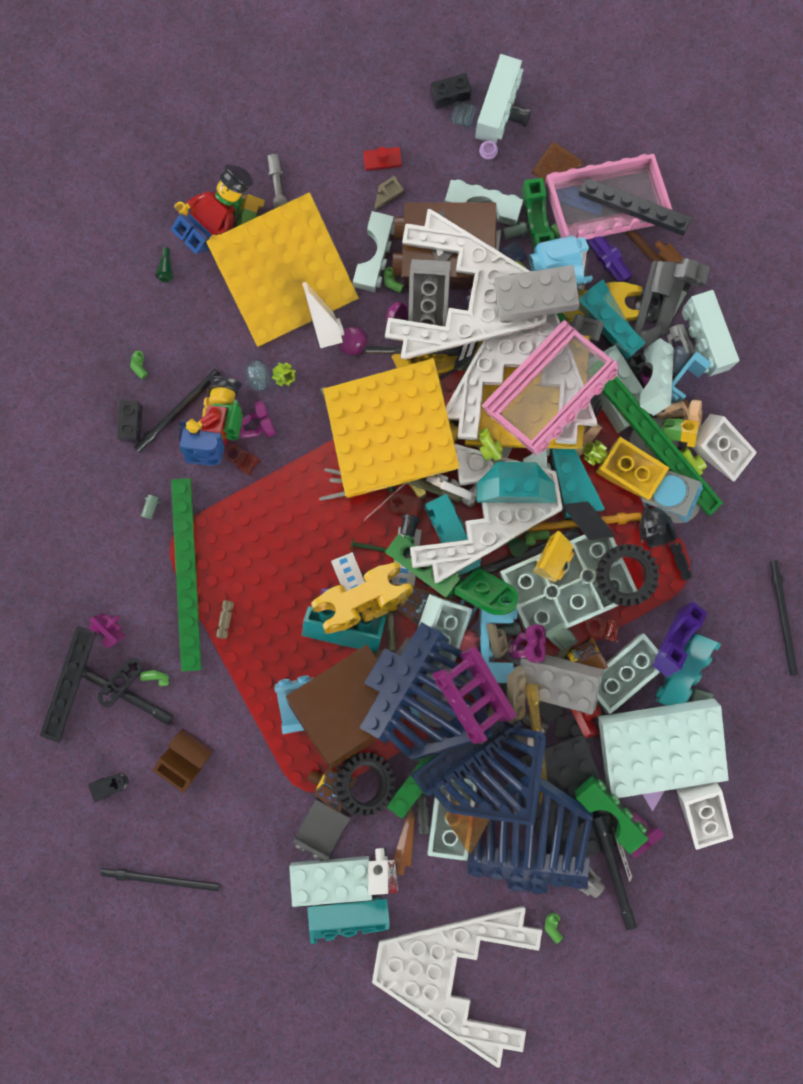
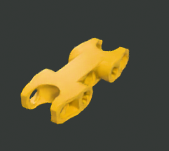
[563,282,642,322]
[311,562,413,634]

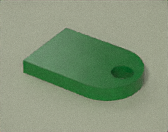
[454,568,518,615]

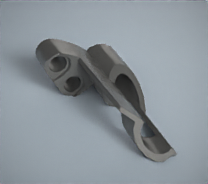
[634,258,710,348]

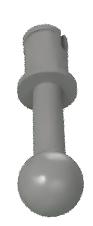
[267,154,288,208]

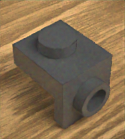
[571,314,604,341]

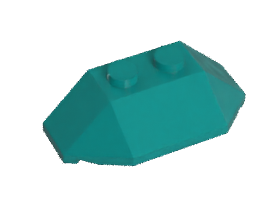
[477,462,556,503]

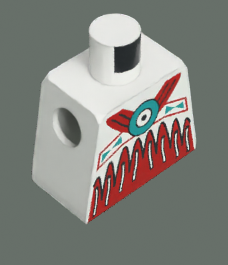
[368,848,398,895]

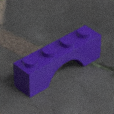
[652,601,707,677]

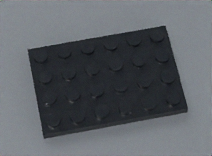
[510,733,617,857]

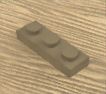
[507,665,526,725]

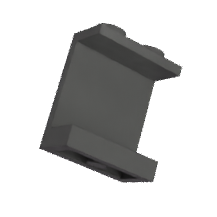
[293,798,351,861]

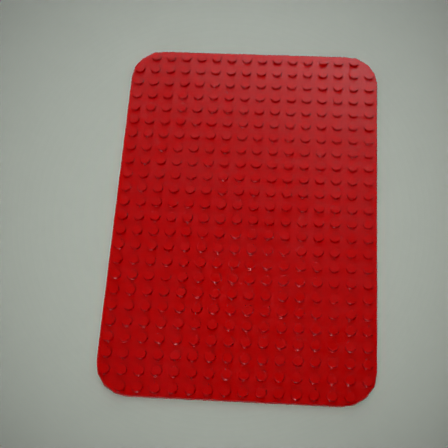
[169,370,690,792]

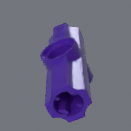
[587,236,633,282]

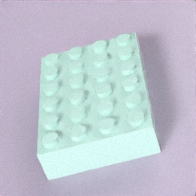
[498,525,637,637]
[598,698,729,798]

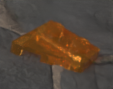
[532,141,583,182]
[444,799,489,854]

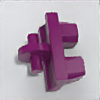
[88,613,126,648]

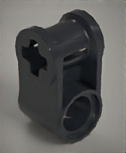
[88,773,129,803]

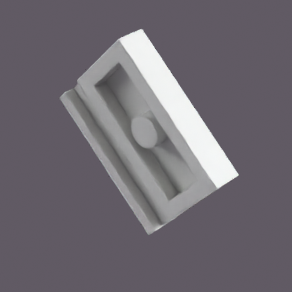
[426,474,473,500]

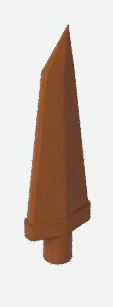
[654,240,703,288]
[393,808,415,875]

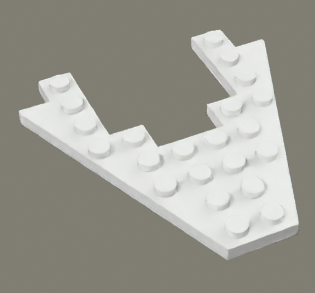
[385,209,547,359]
[446,313,597,444]
[410,444,563,584]
[372,906,542,1068]

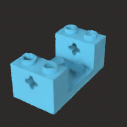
[479,603,517,683]

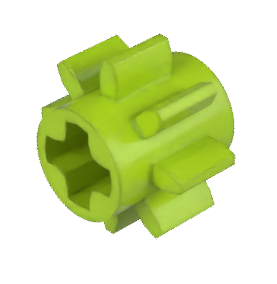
[272,363,296,387]
[583,440,607,466]

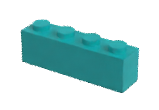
[578,280,646,360]
[302,607,387,653]
[655,633,721,706]
[308,898,390,944]

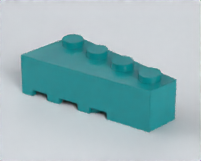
[550,448,605,520]
[425,494,482,577]

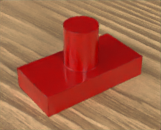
[363,146,402,171]
[571,705,602,737]

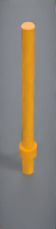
[526,512,641,532]

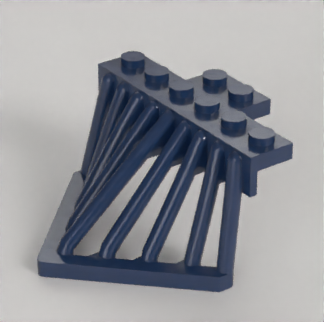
[359,622,492,761]
[411,717,546,825]
[467,775,593,894]

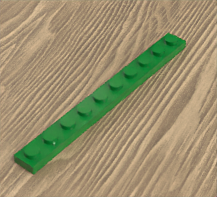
[586,360,723,516]
[171,478,202,672]

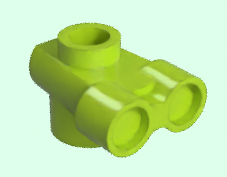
[478,428,504,461]
[680,447,707,475]

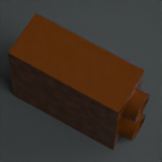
[393,202,497,289]
[286,645,414,771]

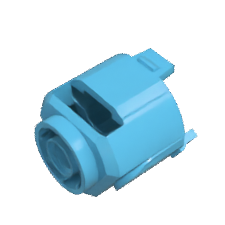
[529,235,593,286]

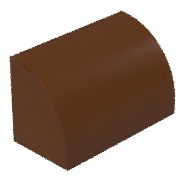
[168,729,215,768]
[152,748,202,793]

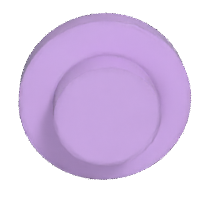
[479,141,498,160]

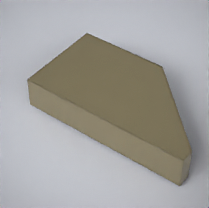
[374,176,405,210]
[486,623,509,658]

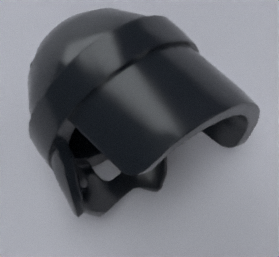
[638,508,678,548]

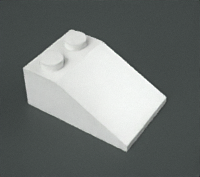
[303,282,344,348]
[692,414,757,482]
[677,782,733,850]

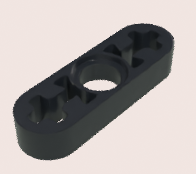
[97,659,142,708]

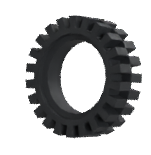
[595,544,660,606]
[333,753,395,816]

